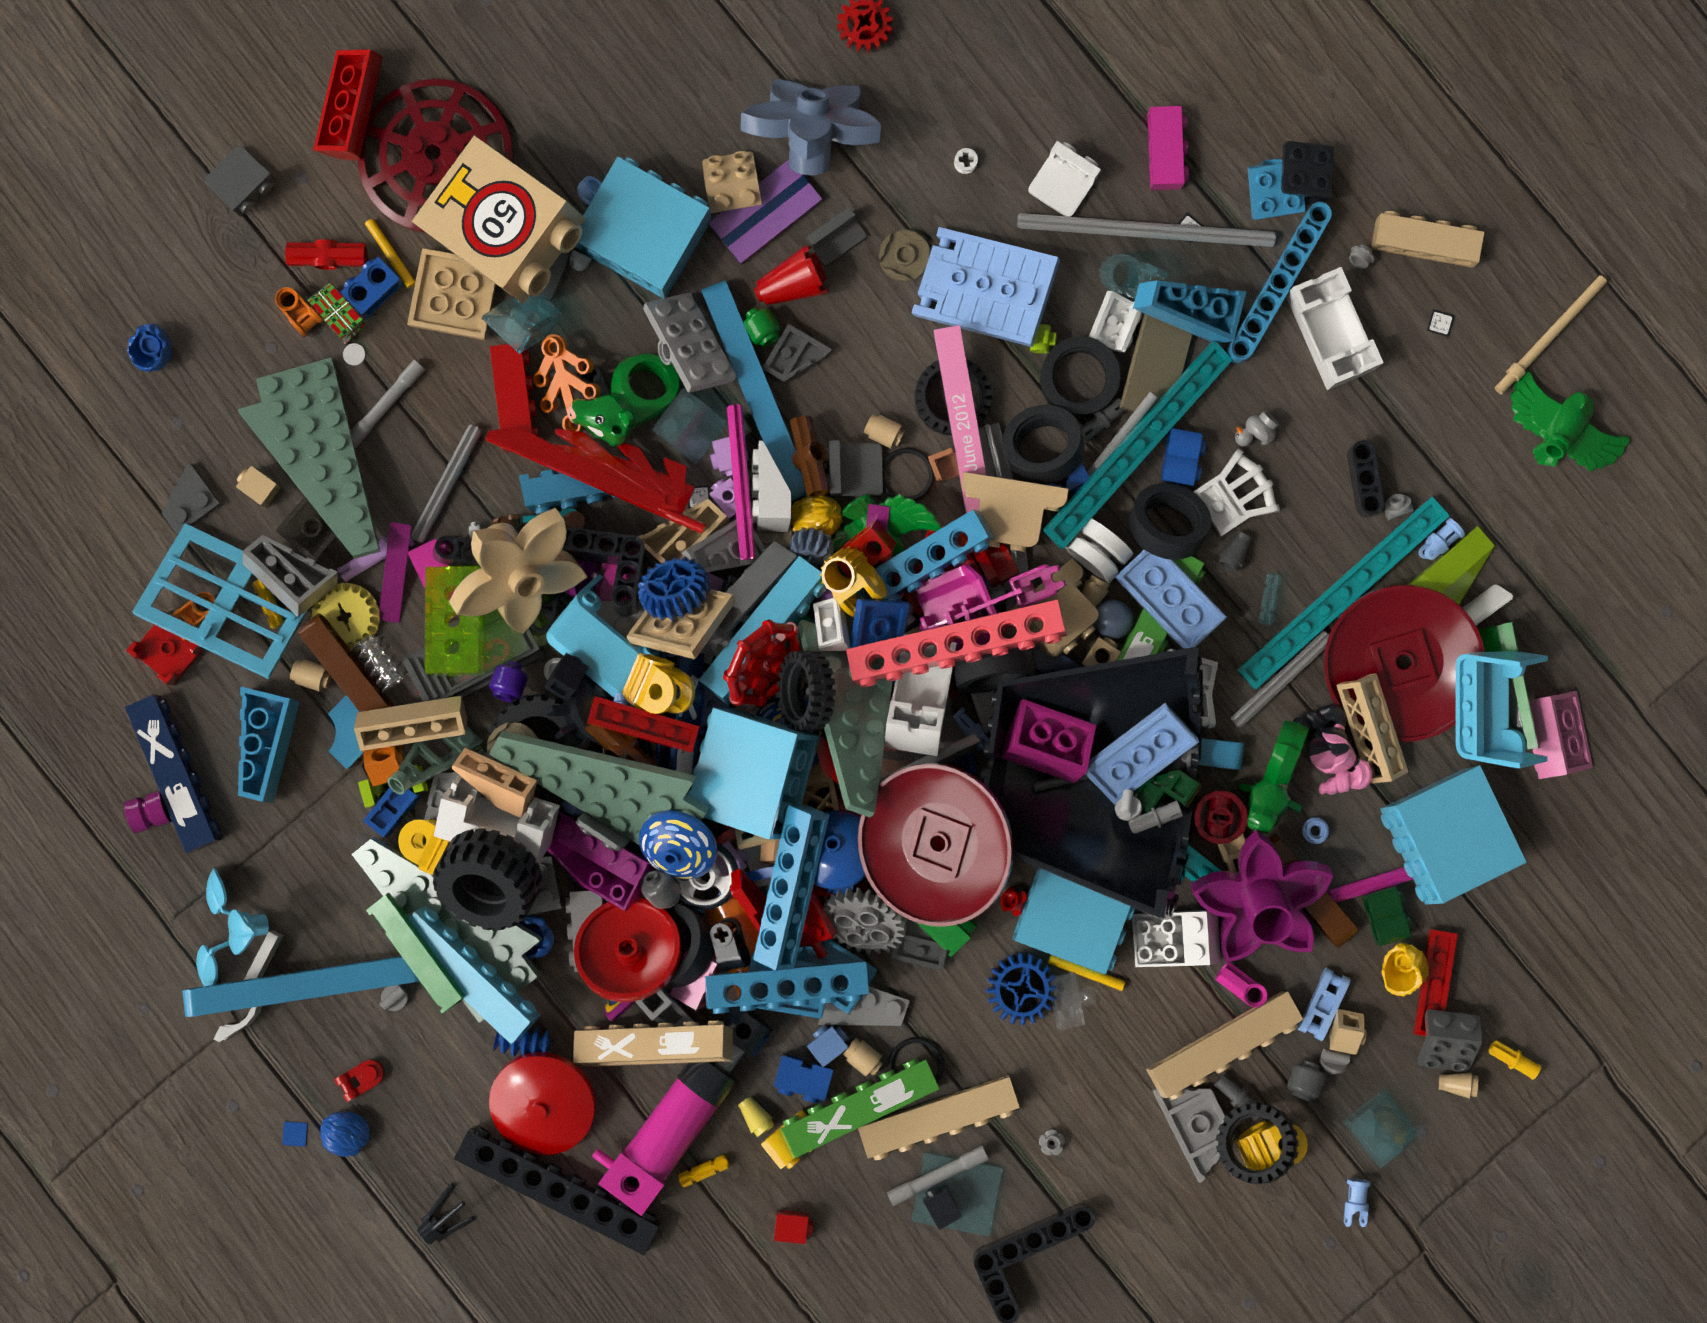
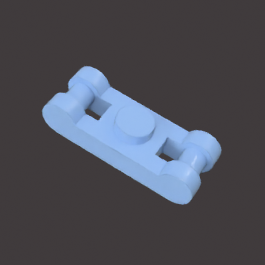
[1297,967,1351,1041]

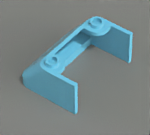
[546,574,663,697]
[1455,651,1548,769]

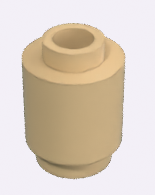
[863,414,904,449]
[290,659,332,692]
[843,1038,883,1076]

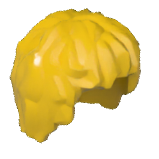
[791,495,843,536]
[1381,943,1429,997]

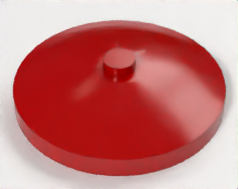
[574,898,682,1002]
[489,1052,596,1155]

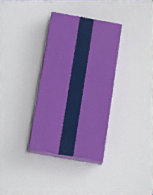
[709,160,822,265]

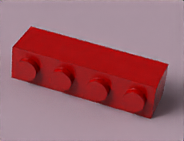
[490,342,540,453]

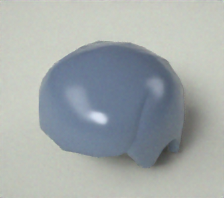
[1092,599,1134,639]

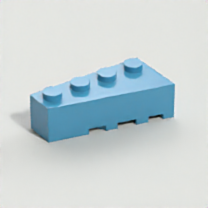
[1133,280,1246,343]
[519,457,627,515]
[238,687,300,803]

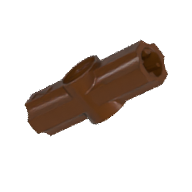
[790,415,829,498]
[585,723,659,767]

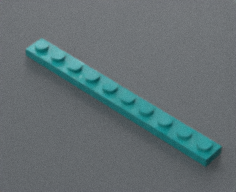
[1043,341,1233,549]
[1236,496,1450,690]

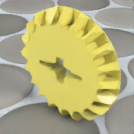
[311,583,380,650]

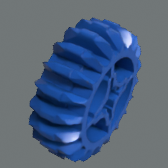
[638,556,710,621]
[986,953,1058,1025]

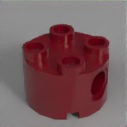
[1192,791,1248,844]

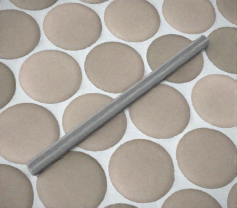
[1017,213,1276,247]

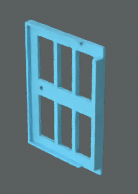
[132,523,307,679]

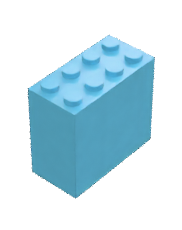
[575,156,712,298]
[688,708,820,840]
[1380,765,1527,905]
[1012,868,1135,975]

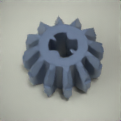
[789,527,834,568]

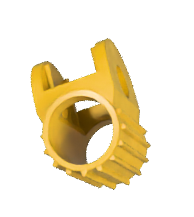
[820,546,887,617]
[622,653,695,714]
[398,819,450,875]
[1235,1121,1308,1170]

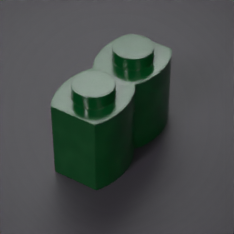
[1362,886,1413,946]

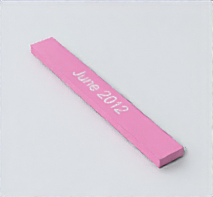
[933,325,986,513]

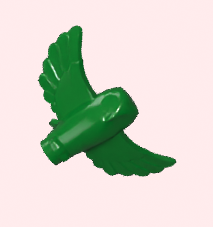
[1510,371,1630,471]
[831,494,941,578]

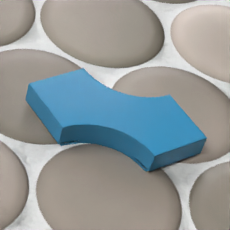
[328,696,363,769]

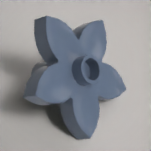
[740,79,881,175]

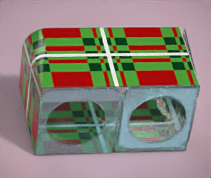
[307,282,367,344]

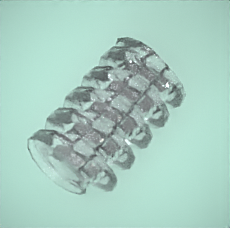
[352,635,408,693]

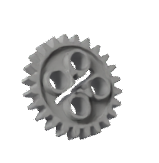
[823,888,907,954]

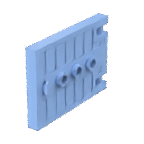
[911,227,1060,347]

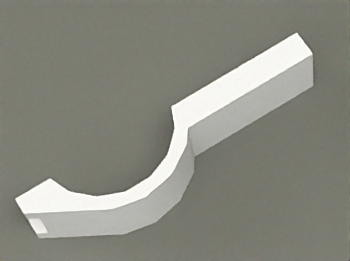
[214,931,284,1042]

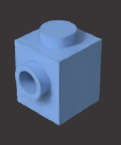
[807,1024,849,1067]

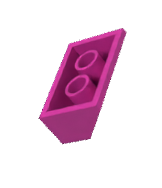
[1001,699,1096,783]

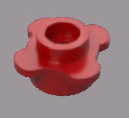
[1000,886,1028,917]

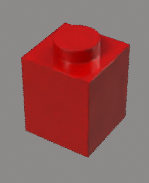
[774,1210,813,1244]

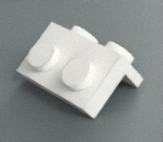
[1089,291,1143,352]

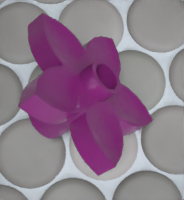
[1190,830,1333,963]

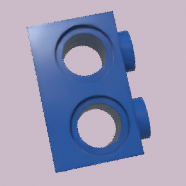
[340,257,404,320]
[363,788,422,837]

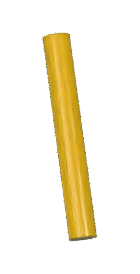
[365,218,415,289]
[1047,954,1125,991]

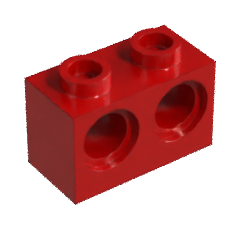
[835,520,896,579]

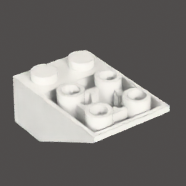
[752,441,791,532]
[1132,910,1221,967]

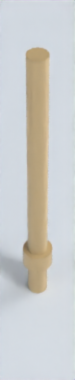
[1495,275,1607,394]

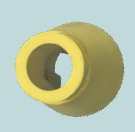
[738,1096,775,1137]

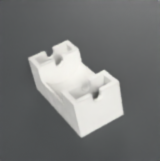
[1286,267,1383,391]
[884,634,957,756]
[434,774,560,864]

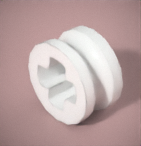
[954,148,978,174]

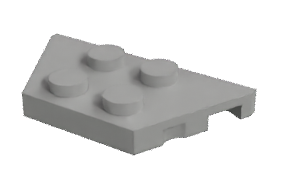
[1152,1088,1235,1183]

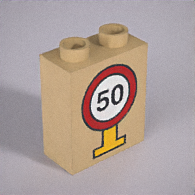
[412,136,586,304]

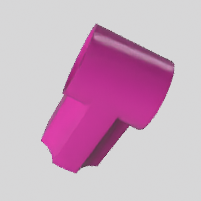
[1215,962,1267,1007]

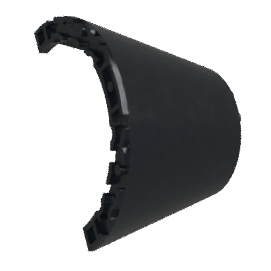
[980,647,1204,920]

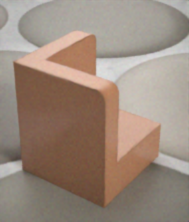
[928,448,959,484]

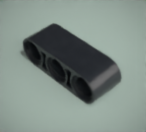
[1347,440,1384,518]

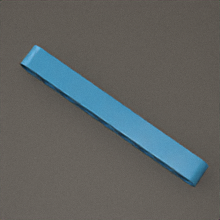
[701,280,807,502]
[182,956,419,1017]

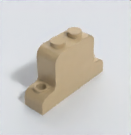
[962,472,1068,552]
[1003,558,1098,658]

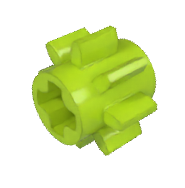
[1030,324,1057,354]

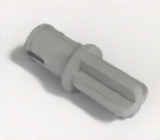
[1129,800,1183,833]

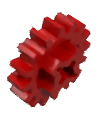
[837,0,893,53]

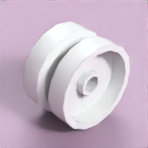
[1065,519,1133,583]

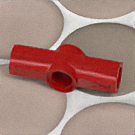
[285,239,367,270]

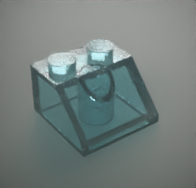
[481,295,562,354]
[652,388,727,464]
[1342,1090,1417,1168]

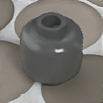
[641,870,681,909]
[1287,1061,1326,1103]

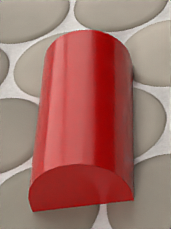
[313,50,383,161]

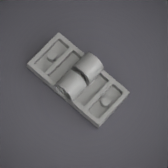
[643,292,736,393]

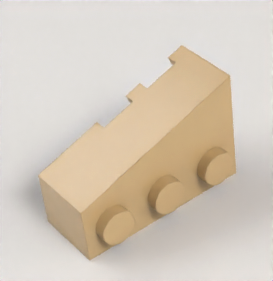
[638,499,731,564]

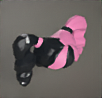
[1293,704,1373,795]

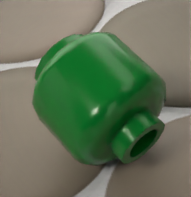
[743,307,781,348]

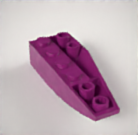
[542,799,657,911]

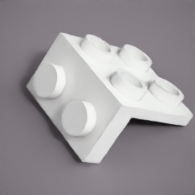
[1028,141,1101,217]

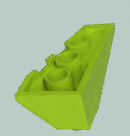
[1408,526,1495,604]

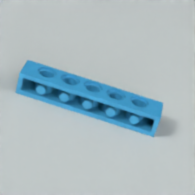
[856,509,995,601]
[753,805,829,971]
[704,961,869,1014]

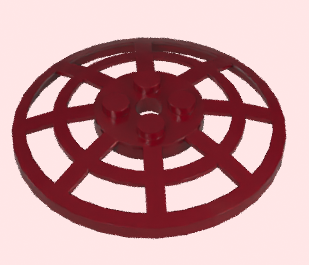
[357,79,514,233]

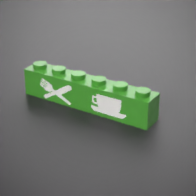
[1115,556,1205,661]
[779,1058,939,1158]

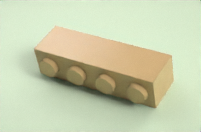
[1371,211,1484,268]
[354,696,468,751]

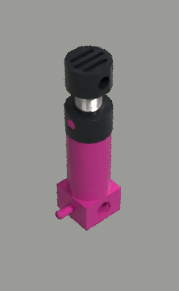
[592,1006,774,1216]

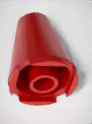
[754,244,830,305]

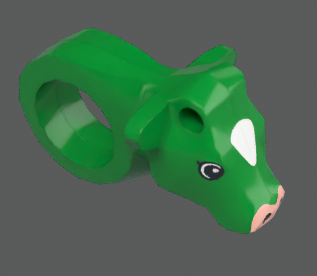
[567,354,679,447]

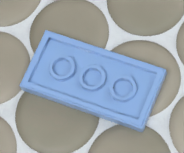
[1114,550,1226,649]
[1085,703,1199,805]

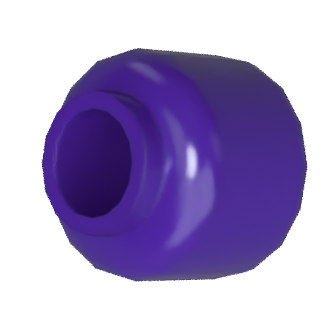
[489,661,528,702]

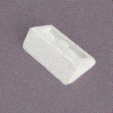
[1463,584,1513,625]
[813,598,851,651]

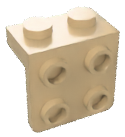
[702,151,762,213]

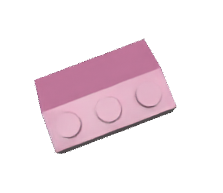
[1529,691,1593,779]

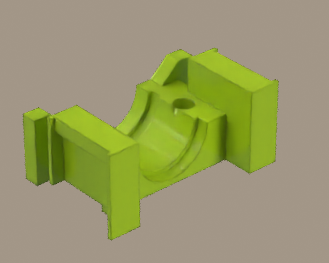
[358,765,428,808]

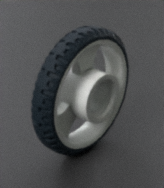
[675,843,739,910]

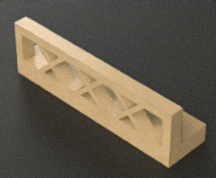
[1337,673,1408,783]

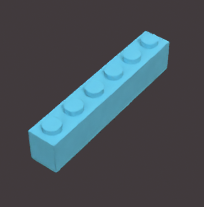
[699,556,826,705]
[409,906,540,1044]

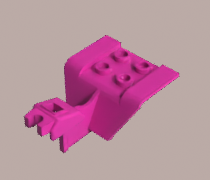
[916,564,1067,670]

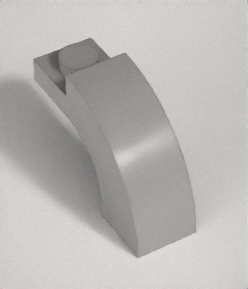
[635,988,695,1027]

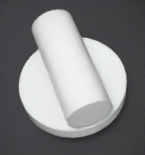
[1115,789,1142,821]

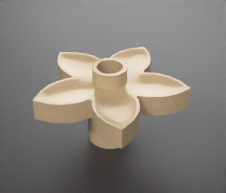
[449,508,587,634]

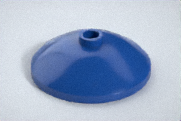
[814,810,868,890]

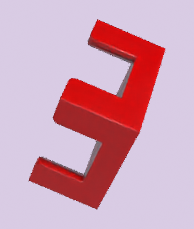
[126,610,204,686]

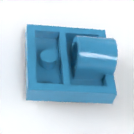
[1247,159,1305,220]

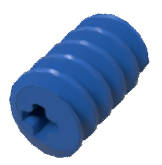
[493,1027,552,1056]

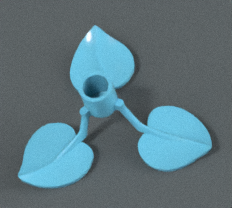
[196,867,269,986]

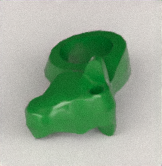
[1238,720,1309,834]

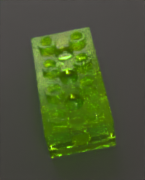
[425,566,484,676]

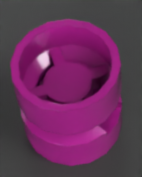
[124,791,172,834]

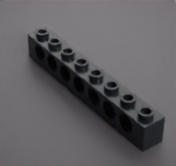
[454,1126,660,1255]

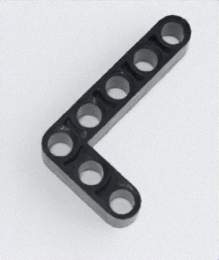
[516,522,646,616]
[433,535,559,636]
[973,1203,1095,1323]

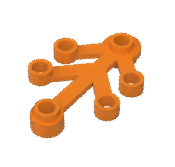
[533,334,601,432]

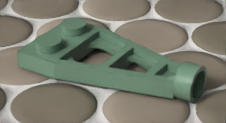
[388,726,483,795]

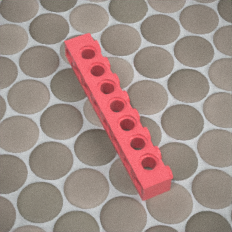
[846,600,1067,687]

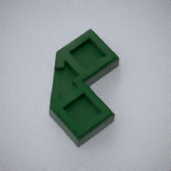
[1133,769,1202,813]

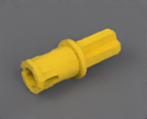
[1488,1040,1541,1080]

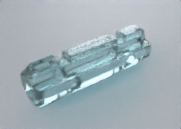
[1258,573,1281,625]

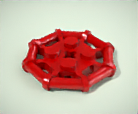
[723,619,803,708]

